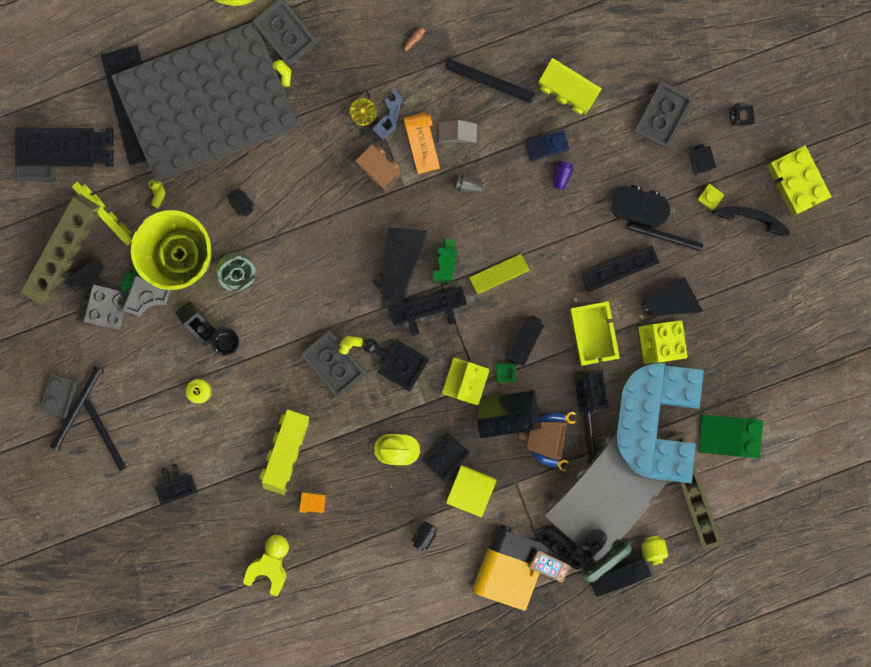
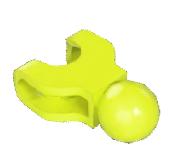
[243,535,289,597]

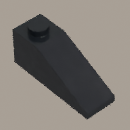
[590,555,652,597]

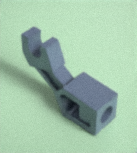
[372,90,403,141]

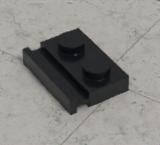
[424,434,470,481]

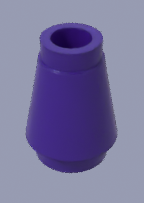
[554,161,574,190]

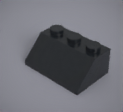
[477,390,542,439]

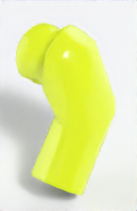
[272,60,291,87]
[338,336,363,355]

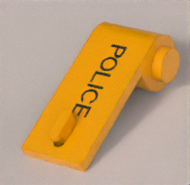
[403,112,440,174]

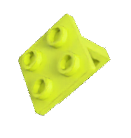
[442,358,489,405]

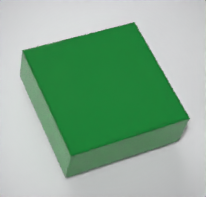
[496,363,516,383]

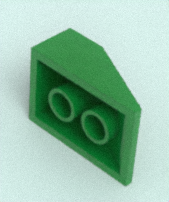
[698,414,763,459]

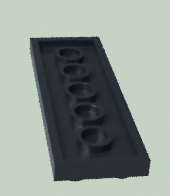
[101,45,147,166]

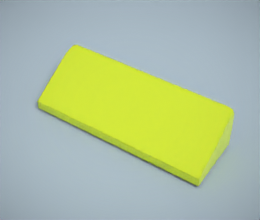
[469,254,530,295]

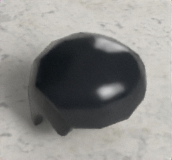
[210,326,239,356]

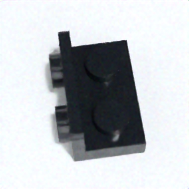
[574,370,609,413]

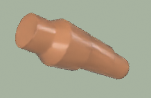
[403,26,426,51]

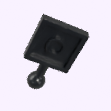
[363,338,429,392]

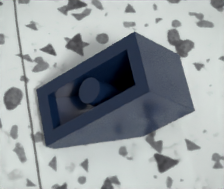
[526,130,569,162]

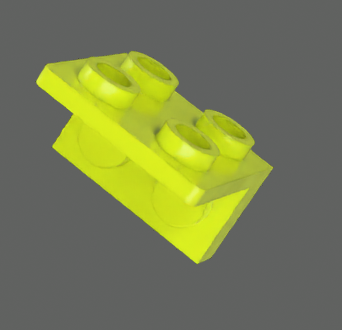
[638,321,688,364]

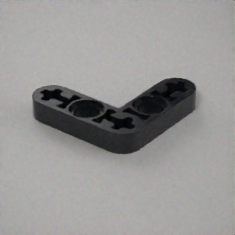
[537,525,607,569]

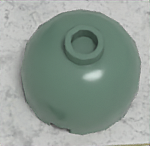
[216,252,256,291]

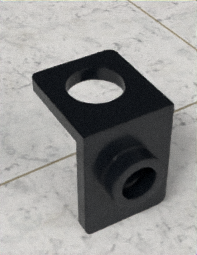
[729,103,755,126]

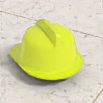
[374,434,420,465]

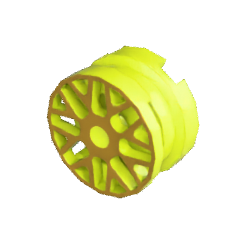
[350,98,376,126]

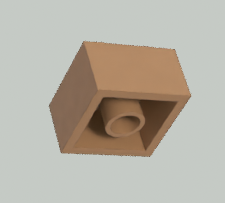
[356,145,401,193]

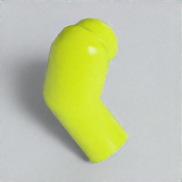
[148,179,165,209]

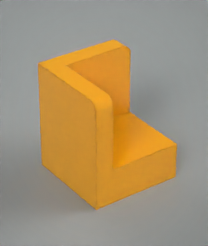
[299,491,326,513]

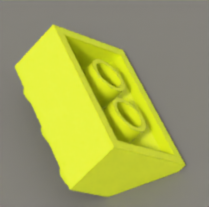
[538,58,602,115]

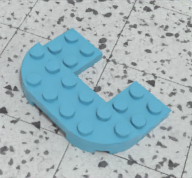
[617,363,704,483]

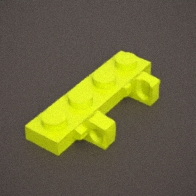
[72,182,132,246]

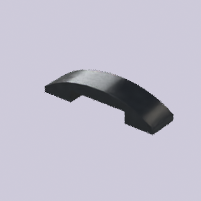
[712,206,790,237]

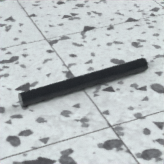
[628,222,704,251]
[84,400,127,471]

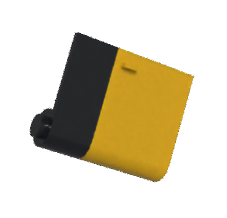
[471,524,549,611]

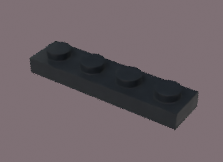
[581,245,660,293]

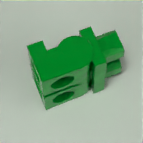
[433,238,458,284]

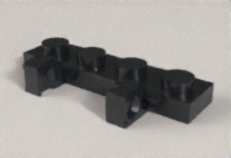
[388,286,467,336]

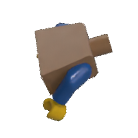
[519,412,576,471]

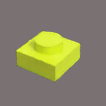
[697,184,724,211]

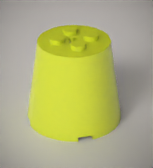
[131,210,212,290]

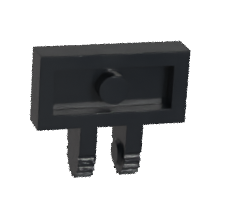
[154,464,198,505]

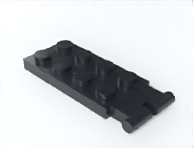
[15,127,114,168]

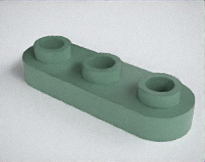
[581,539,632,582]

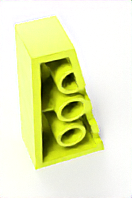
[260,410,310,495]

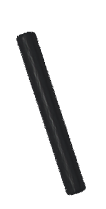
[445,59,535,103]

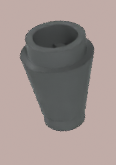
[454,174,483,194]

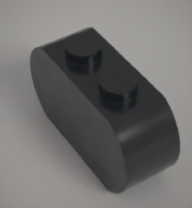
[611,185,670,229]

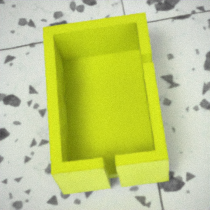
[766,145,832,216]
[569,301,620,366]

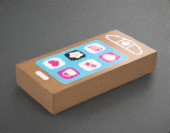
[528,549,570,583]

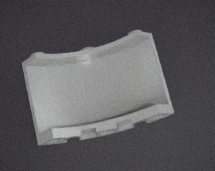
[544,434,668,562]

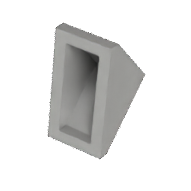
[438,120,477,143]

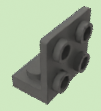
[77,284,128,330]

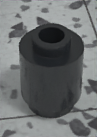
[227,188,255,217]
[412,521,438,551]

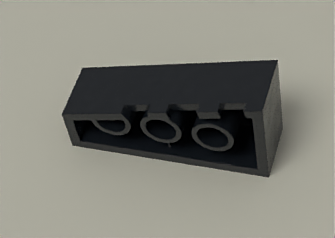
[381,227,427,309]

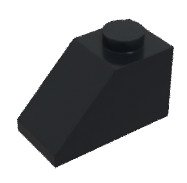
[175,301,216,346]

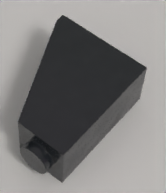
[641,277,703,316]
[505,315,544,366]

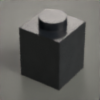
[689,144,717,175]

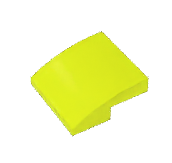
[446,465,497,518]

